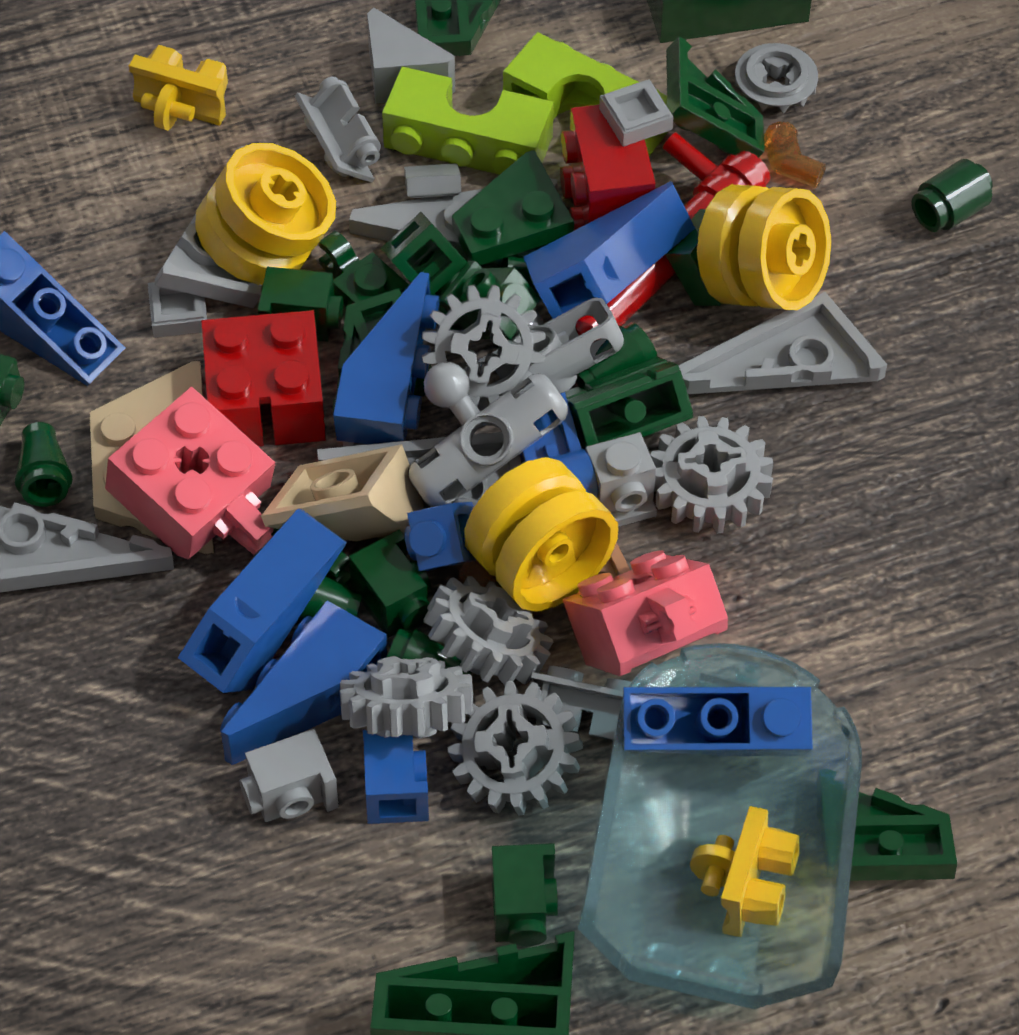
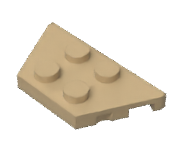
[90,361,214,554]

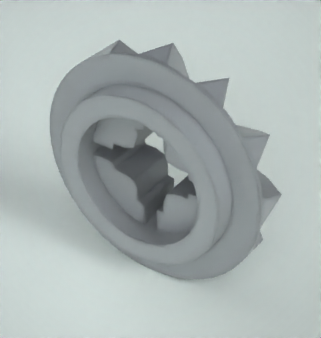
[735,43,818,114]

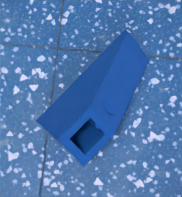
[524,181,695,319]
[0,231,126,386]
[333,272,439,445]
[178,509,347,693]
[220,600,387,765]
[623,687,813,756]

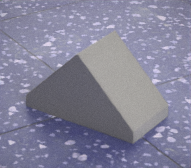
[367,8,455,103]

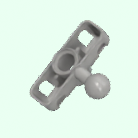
[463,298,624,411]
[408,362,568,507]

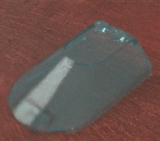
[578,643,862,1009]

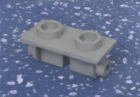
[295,77,381,183]
[526,666,643,743]

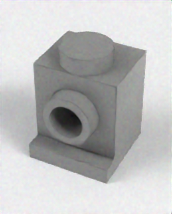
[586,432,657,527]
[239,729,339,822]

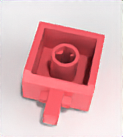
[105,386,275,559]
[562,550,728,676]

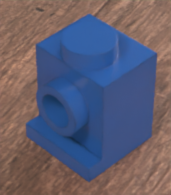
[405,502,477,571]
[363,730,429,824]

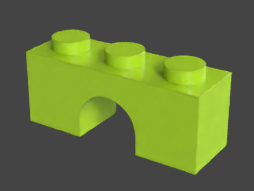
[503,32,668,156]
[382,66,554,175]

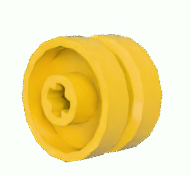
[195,143,336,285]
[697,184,831,310]
[464,457,618,612]

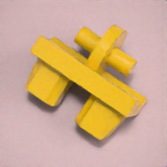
[128,45,228,131]
[690,806,799,937]

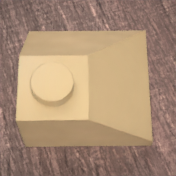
[261,444,425,542]

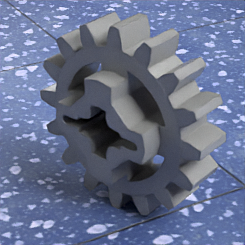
[422,285,546,406]
[650,416,773,534]
[424,576,553,685]
[340,656,473,739]
[448,680,583,816]

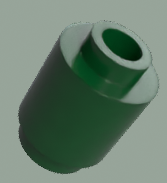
[911,159,993,232]

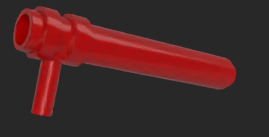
[575,132,770,343]

